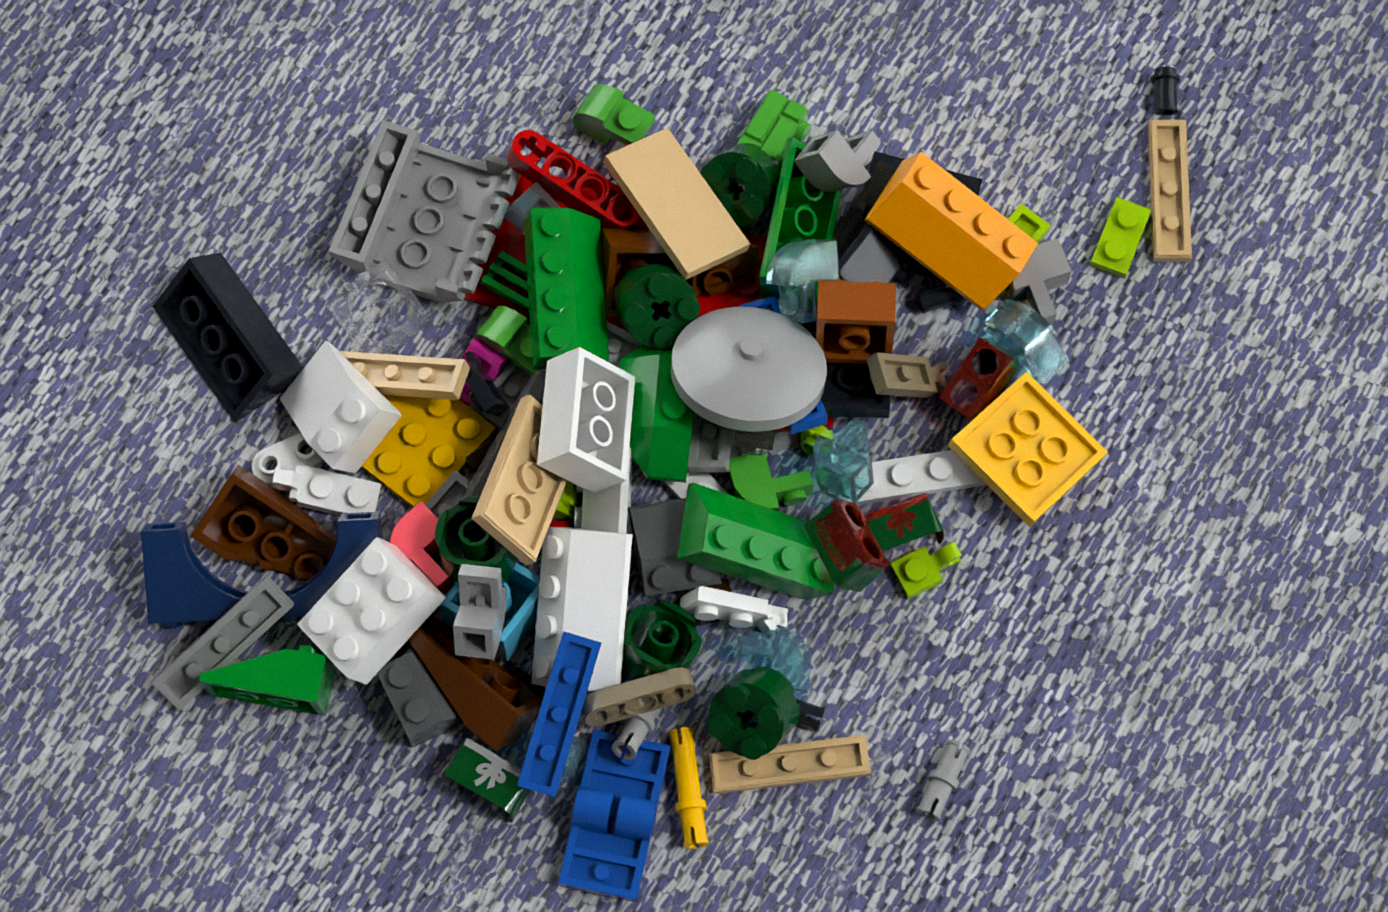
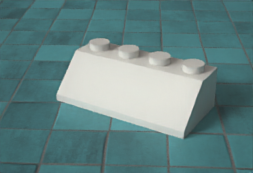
[531,527,633,691]

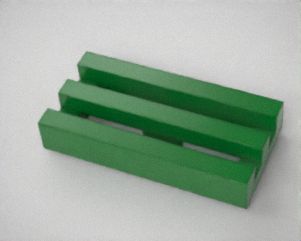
[481,250,529,312]

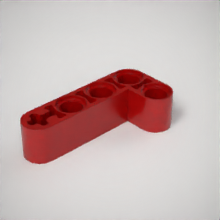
[507,130,640,229]

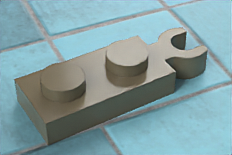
[866,353,950,398]

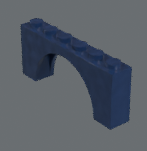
[141,511,382,628]

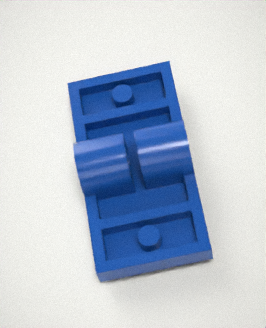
[558,730,671,902]

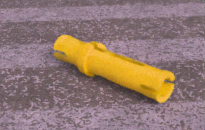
[668,727,709,849]

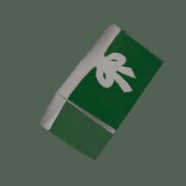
[441,738,530,823]

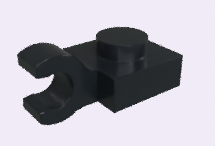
[465,351,510,416]

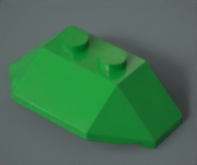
[619,345,693,483]

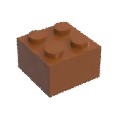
[815,279,896,364]

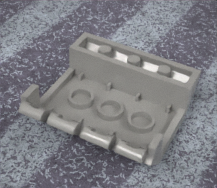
[328,120,521,302]

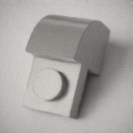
[794,130,881,192]
[1009,238,1072,331]
[453,564,506,660]

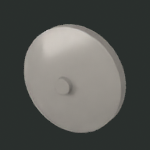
[670,307,827,432]

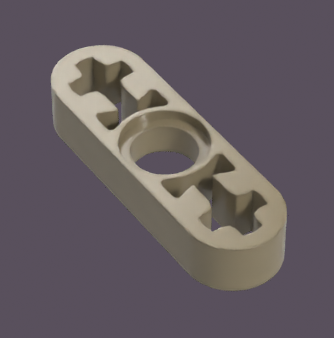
[582,667,696,726]

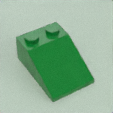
[199,645,336,716]

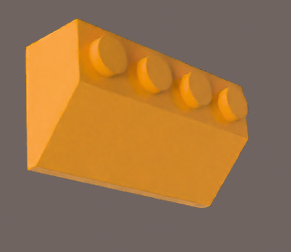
[864,152,1038,311]

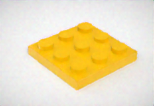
[947,371,1108,527]
[360,395,497,508]

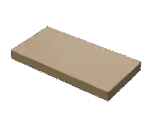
[603,128,750,280]
[472,394,567,565]

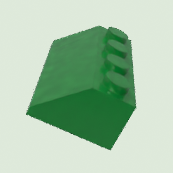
[759,137,842,311]
[524,208,609,369]
[677,482,837,600]

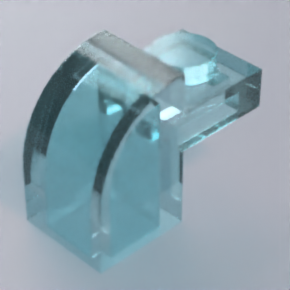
[766,239,839,323]
[981,299,1070,386]
[813,417,874,506]
[733,625,811,699]

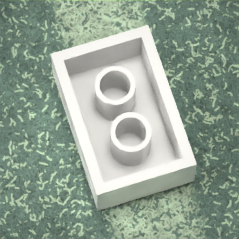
[537,347,635,493]
[297,537,446,685]

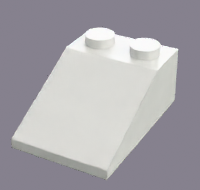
[280,341,402,473]

